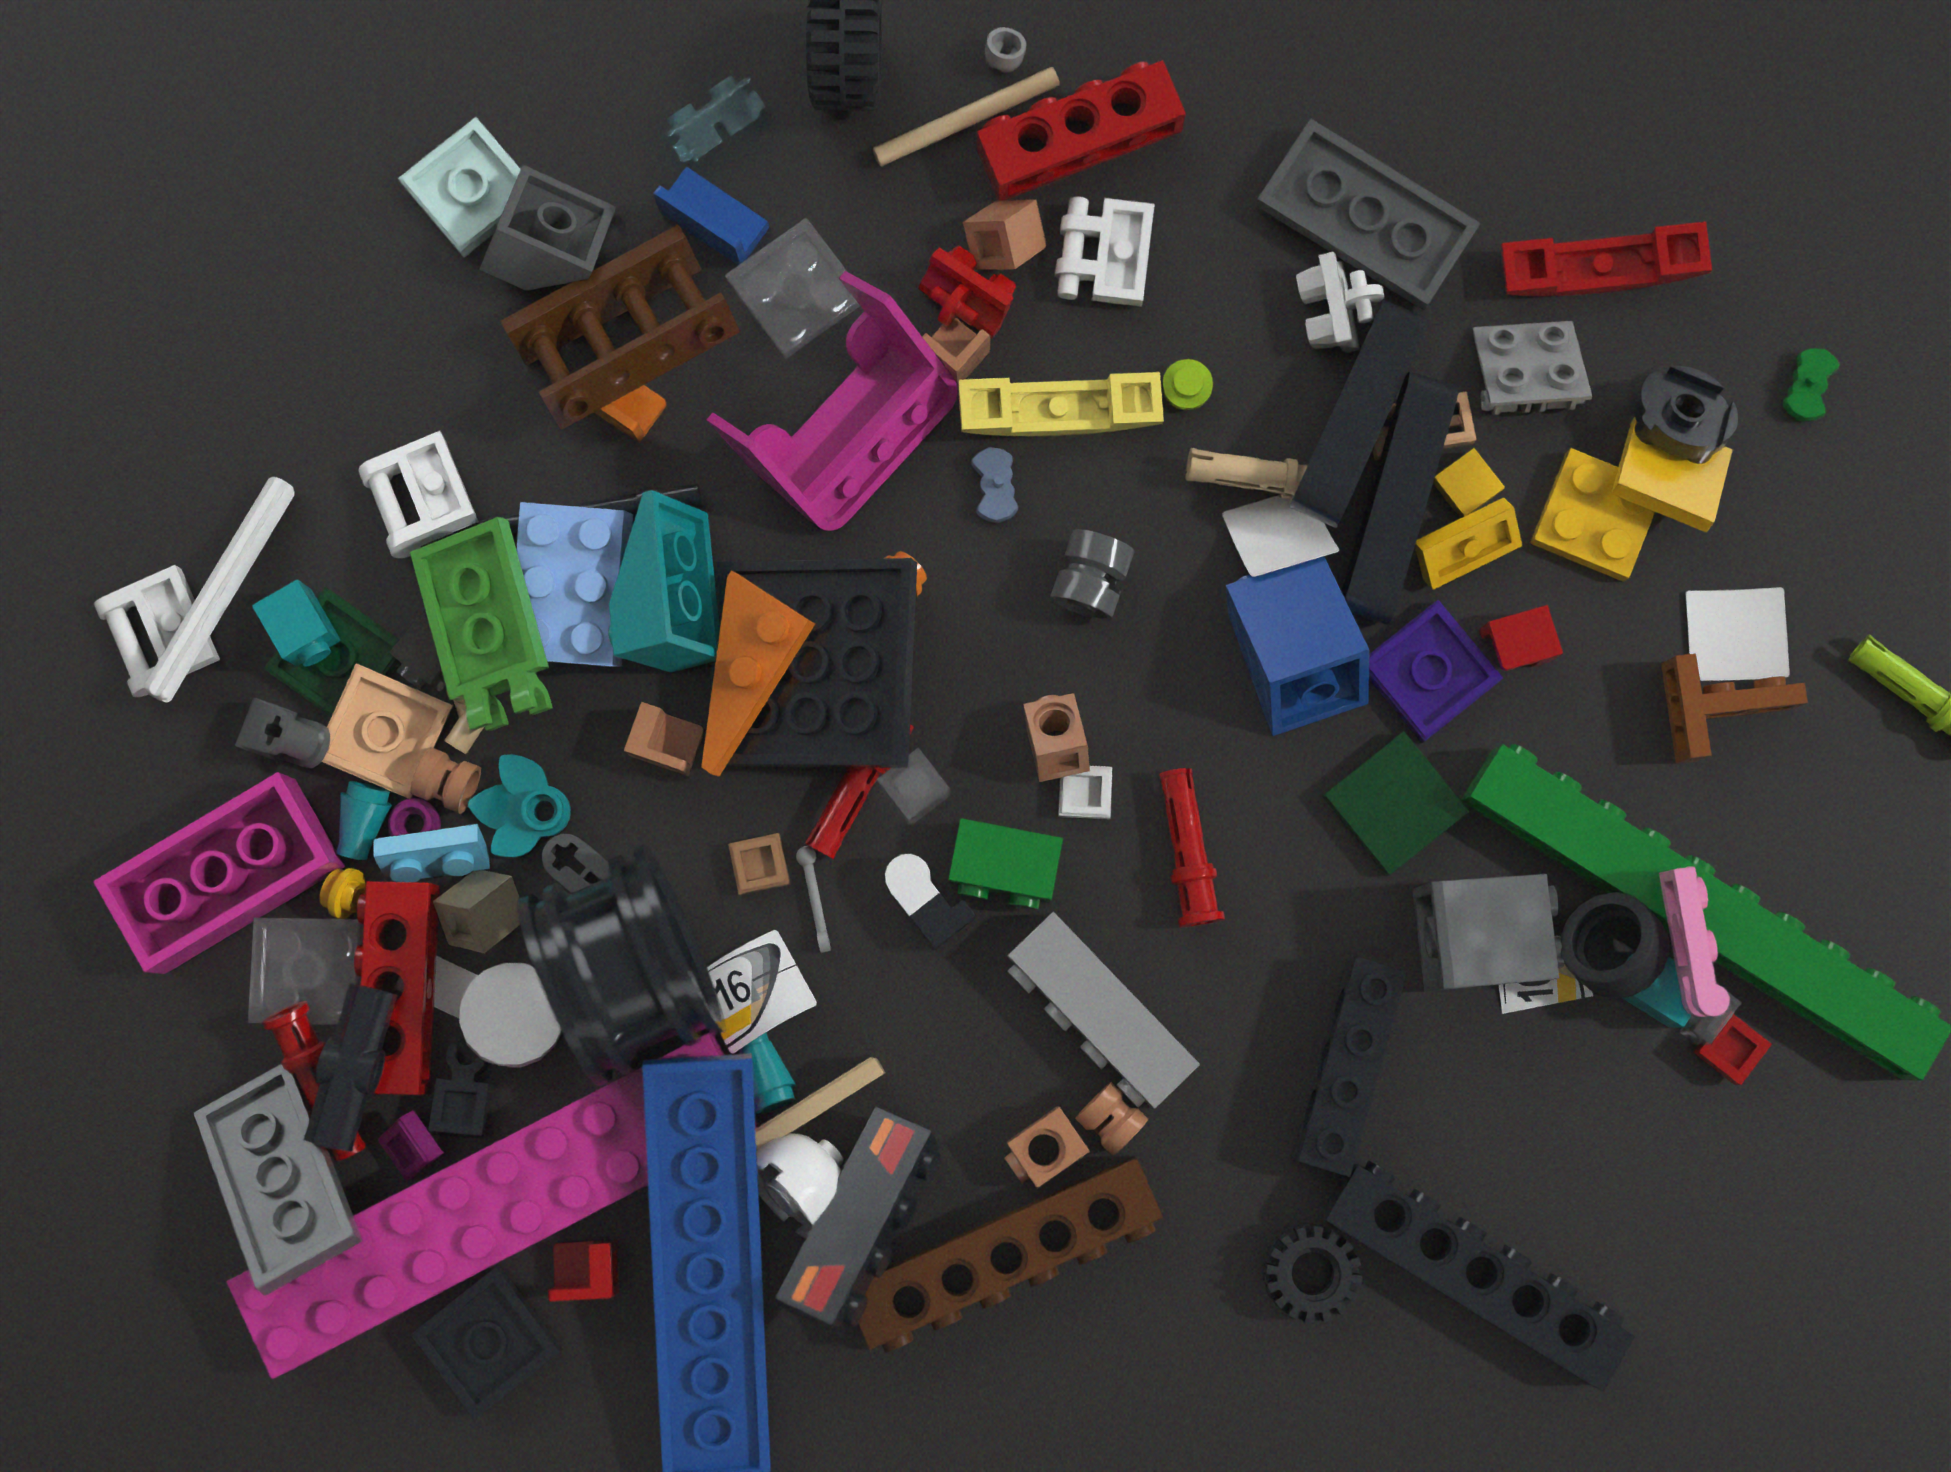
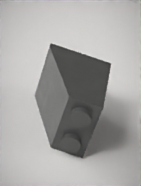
[1413,874,1565,992]

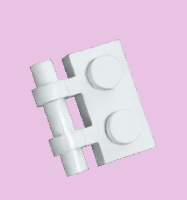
[1055,197,1154,307]

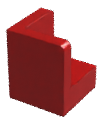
[1479,605,1563,671]
[548,1239,619,1301]

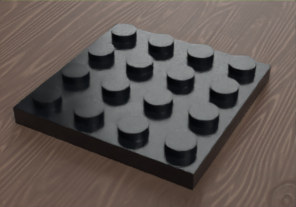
[708,558,917,768]

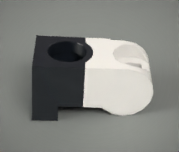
[885,854,976,950]

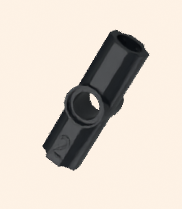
[304,983,397,1152]

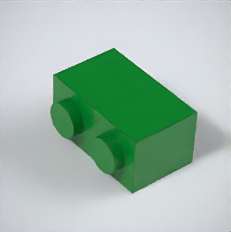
[949,818,1063,910]

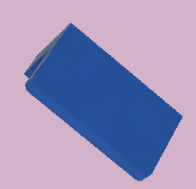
[653,167,769,267]

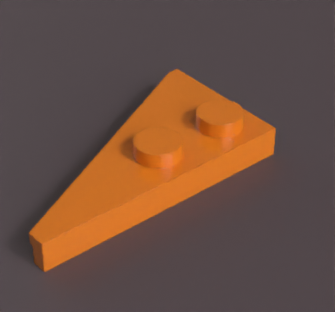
[701,570,815,777]

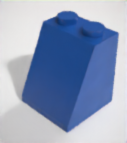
[1226,556,1369,736]

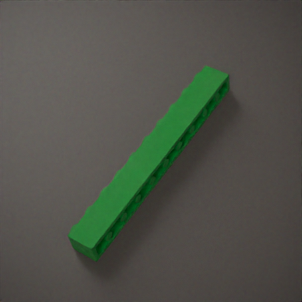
[1461,744,1951,1081]

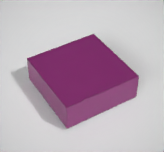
[378,1110,443,1182]

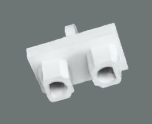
[1296,251,1384,353]

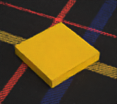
[1611,417,1732,533]

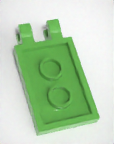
[410,517,553,731]

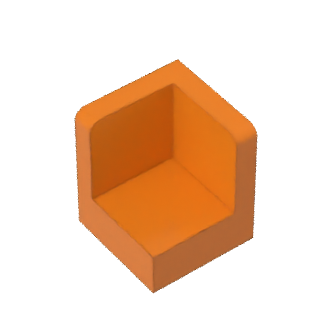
[594,385,667,443]

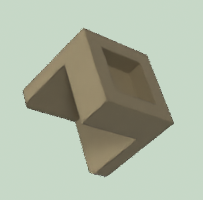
[433,870,521,953]

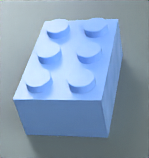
[517,502,633,666]

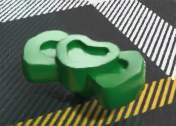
[1783,348,1839,421]

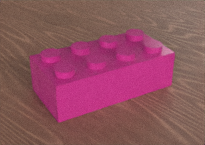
[93,772,346,974]

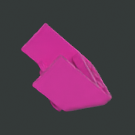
[706,271,958,531]

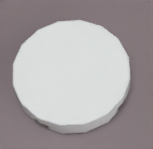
[459,963,561,1068]

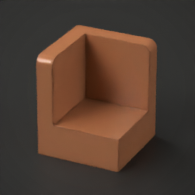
[963,199,1046,270]
[922,318,990,388]
[624,702,704,776]

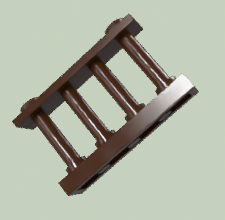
[500,225,740,430]

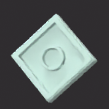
[398,117,521,257]

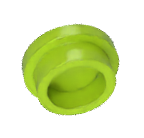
[1162,359,1213,410]

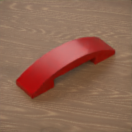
[1501,221,1712,296]

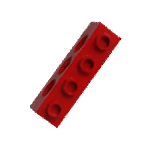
[977,60,1186,201]
[354,881,440,1095]

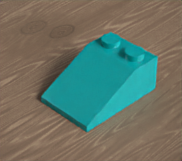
[608,490,720,673]

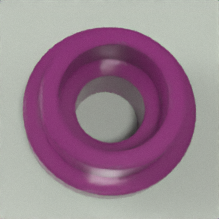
[388,798,441,836]

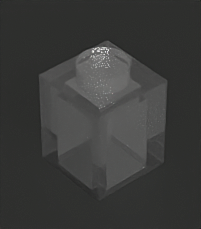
[877,748,951,826]

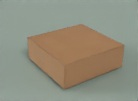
[728,833,790,895]

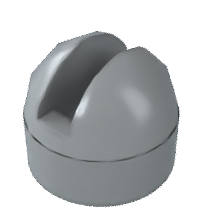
[985,27,1026,73]

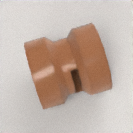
[411,747,481,814]
[1075,1082,1149,1156]

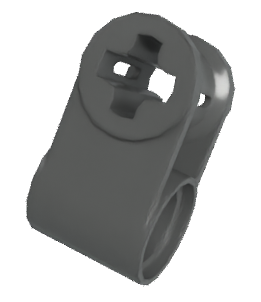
[235,698,330,768]

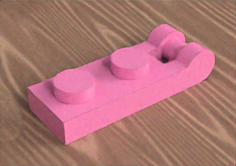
[1659,866,1730,1017]

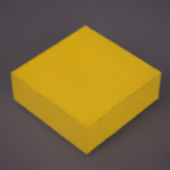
[1433,448,1505,518]

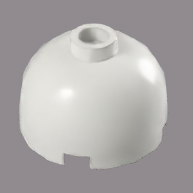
[756,1133,844,1239]

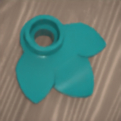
[468,754,571,858]

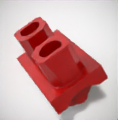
[918,246,1016,338]

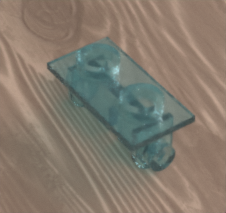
[661,75,765,163]

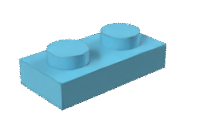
[373,824,490,882]

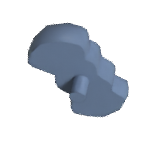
[971,447,1019,524]

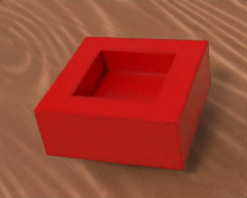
[1693,1011,1772,1085]

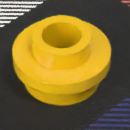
[320,868,366,919]

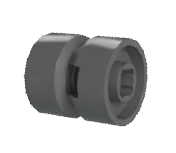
[1050,529,1135,620]

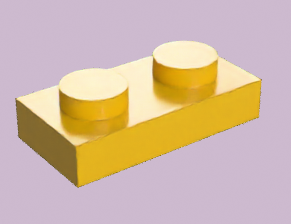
[1415,497,1522,590]

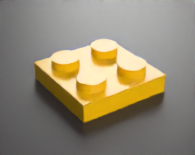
[1530,448,1655,582]

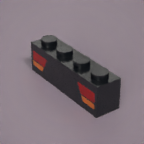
[776,1106,941,1338]

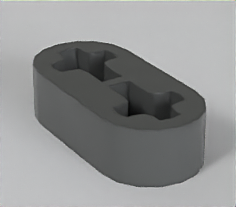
[542,834,610,893]

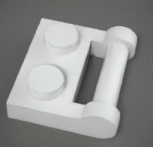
[358,431,479,558]
[94,565,220,697]

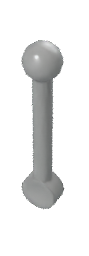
[796,846,831,953]

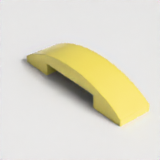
[958,372,1164,436]

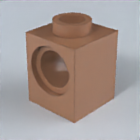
[1023,693,1090,782]
[1004,1106,1090,1188]

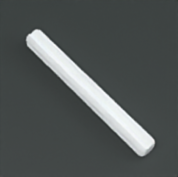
[144,477,294,703]

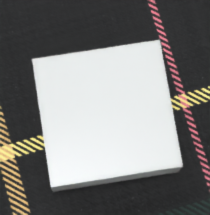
[1058,766,1112,820]

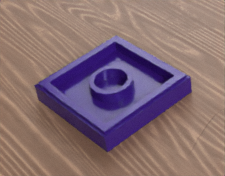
[1369,600,1503,743]

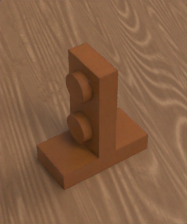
[1661,653,1808,764]

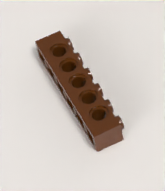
[859,1156,1163,1353]

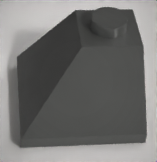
[479,165,616,291]

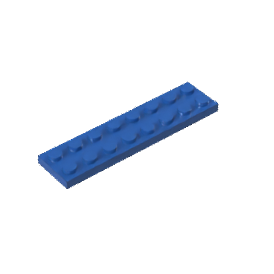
[643,1054,771,1472]

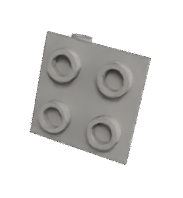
[1472,321,1592,415]

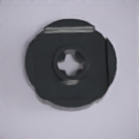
[1633,366,1738,464]

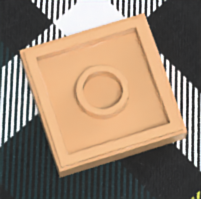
[321,663,453,799]

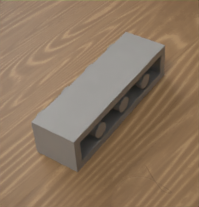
[1007,912,1200,1109]

